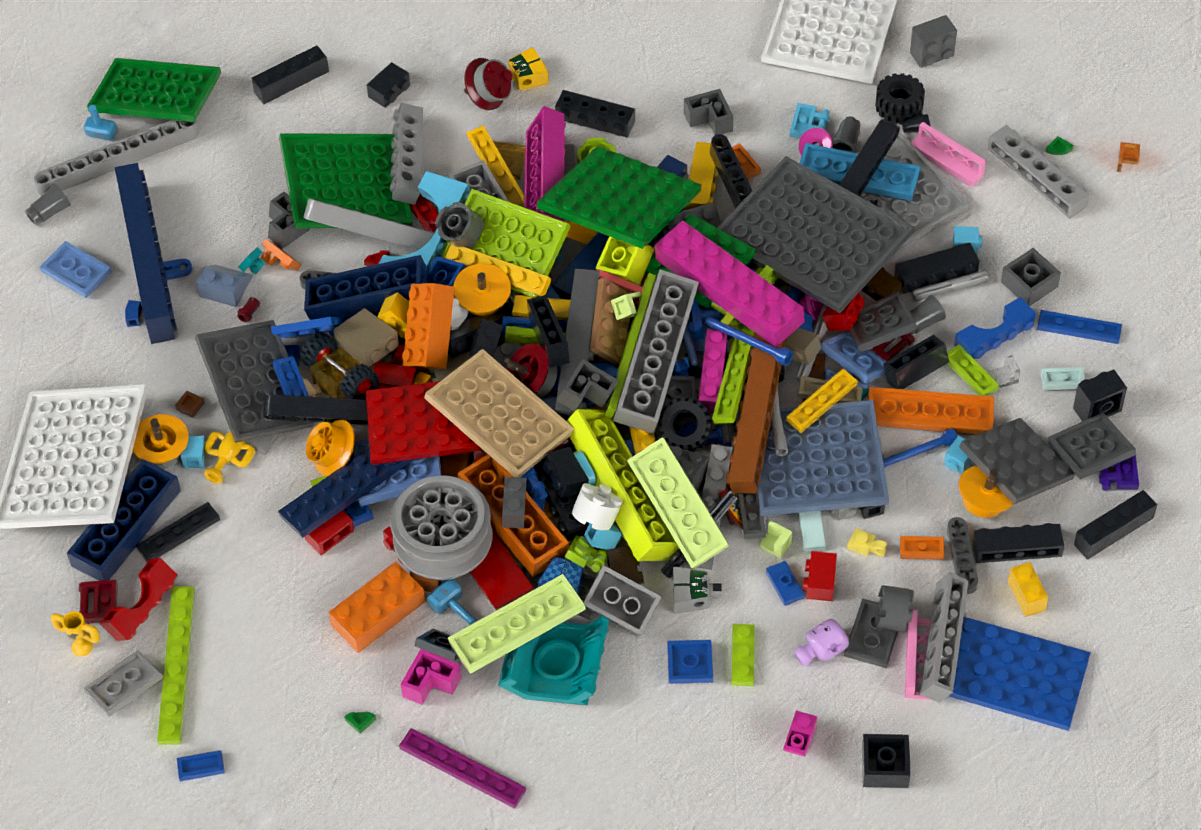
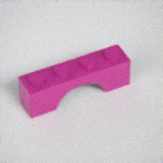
[699,329,728,414]

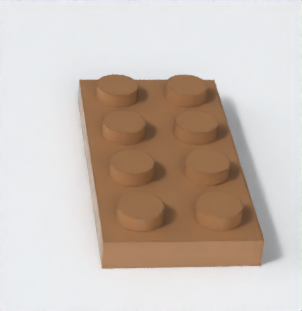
[590,277,630,368]

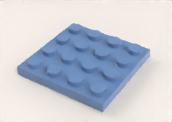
[354,438,442,506]

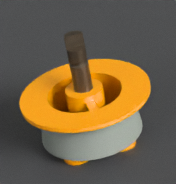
[133,414,189,470]

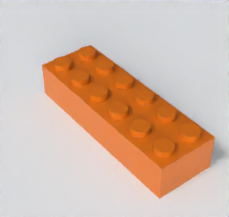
[458,454,569,577]

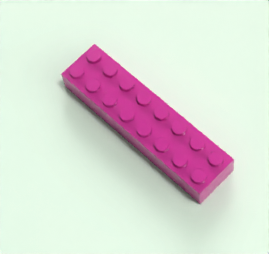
[524,106,566,222]
[654,220,804,347]

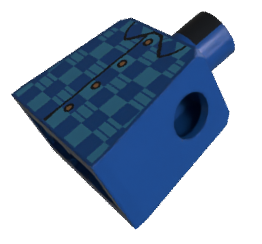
[538,557,584,597]

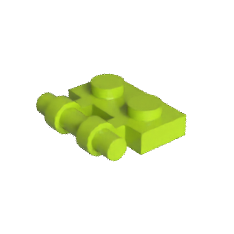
[565,535,608,572]

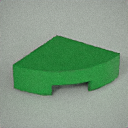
[1045,136,1073,155]
[344,711,376,734]

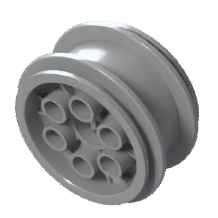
[390,476,492,580]

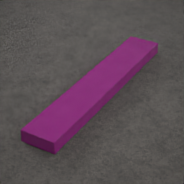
[399,728,526,809]

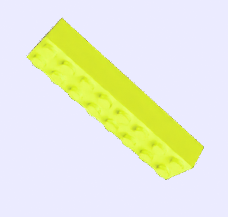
[566,409,679,561]

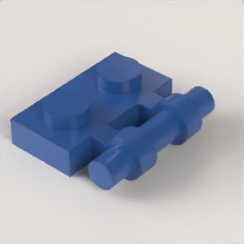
[520,467,548,511]

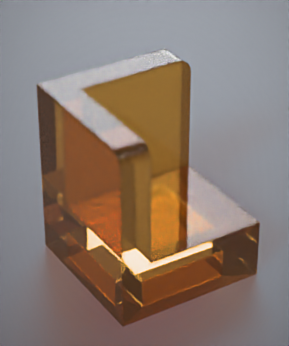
[1117,142,1140,172]

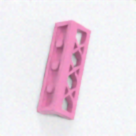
[911,122,986,187]
[905,610,931,700]

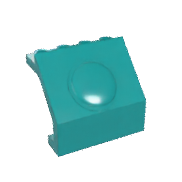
[498,615,609,706]

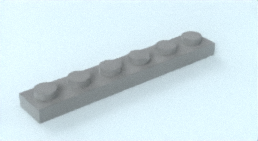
[697,444,733,570]

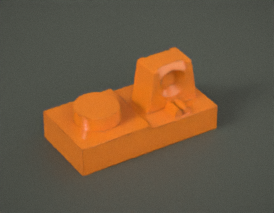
[260,239,302,271]

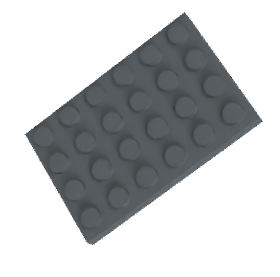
[195,320,315,443]

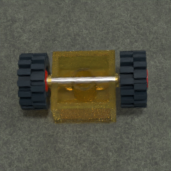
[300,332,379,400]

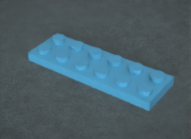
[799,143,921,201]

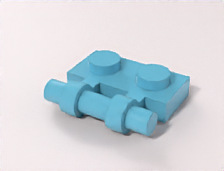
[789,103,830,138]

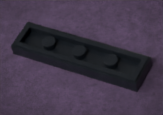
[136,502,220,562]

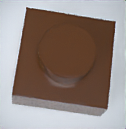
[175,391,205,418]

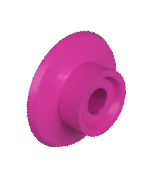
[799,128,833,156]
[800,293,824,322]

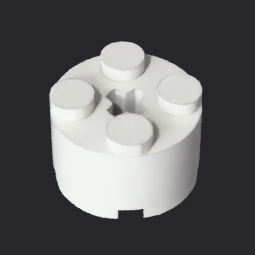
[572,483,623,530]

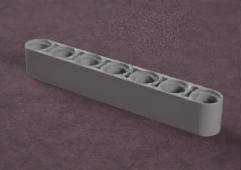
[303,198,435,250]

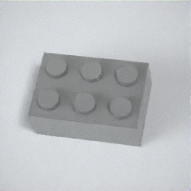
[583,565,662,636]

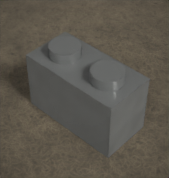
[502,477,527,529]

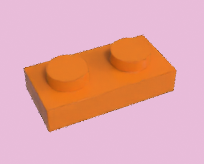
[732,144,761,180]
[900,536,944,560]

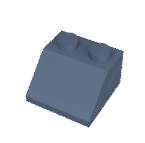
[196,264,252,307]

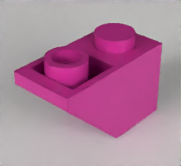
[783,710,818,757]

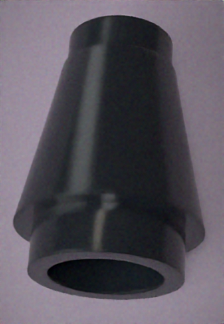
[901,113,931,133]

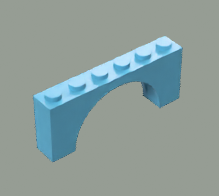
[379,171,471,270]

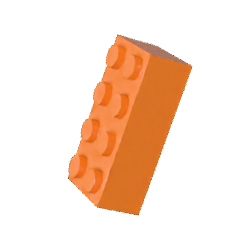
[402,283,455,369]
[328,561,425,653]

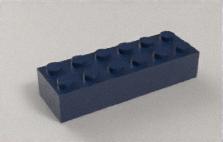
[304,255,429,320]
[67,459,181,581]

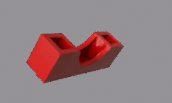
[100,558,178,641]

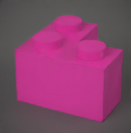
[400,649,462,705]

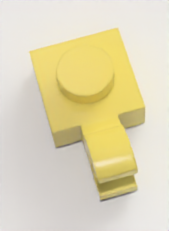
[847,528,887,557]

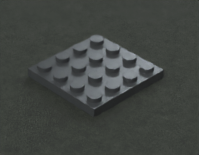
[959,418,1075,505]

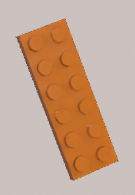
[868,387,994,434]

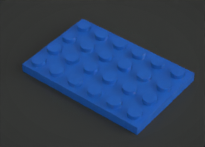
[949,617,1091,731]

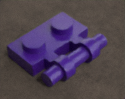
[1099,455,1139,491]

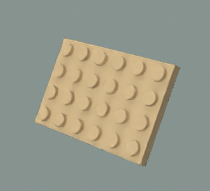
[424,349,575,478]

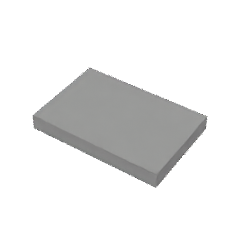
[84,650,163,717]

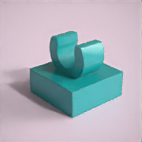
[238,247,265,274]

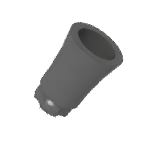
[832,116,861,153]
[25,184,71,226]
[910,295,946,334]

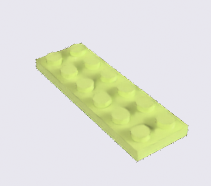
[627,437,730,569]
[448,574,586,674]

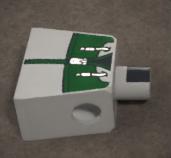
[673,567,722,614]

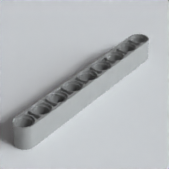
[34,120,199,196]

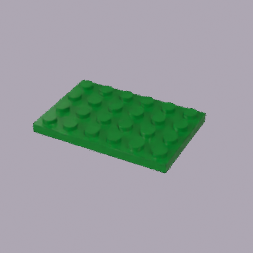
[87,58,221,122]

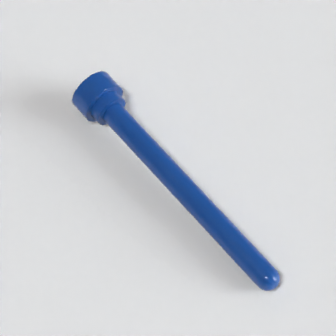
[705,317,793,366]
[883,428,957,468]

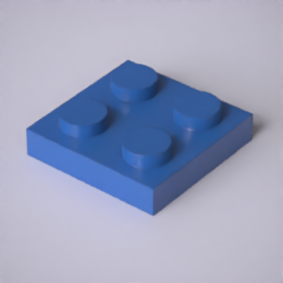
[667,640,713,684]

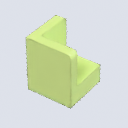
[611,292,641,320]
[760,521,793,558]

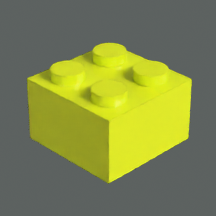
[595,236,655,285]

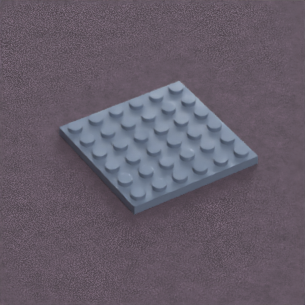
[758,400,889,516]

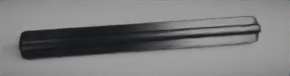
[661,490,737,578]

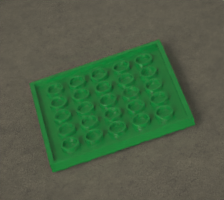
[279,133,413,228]
[537,146,702,249]

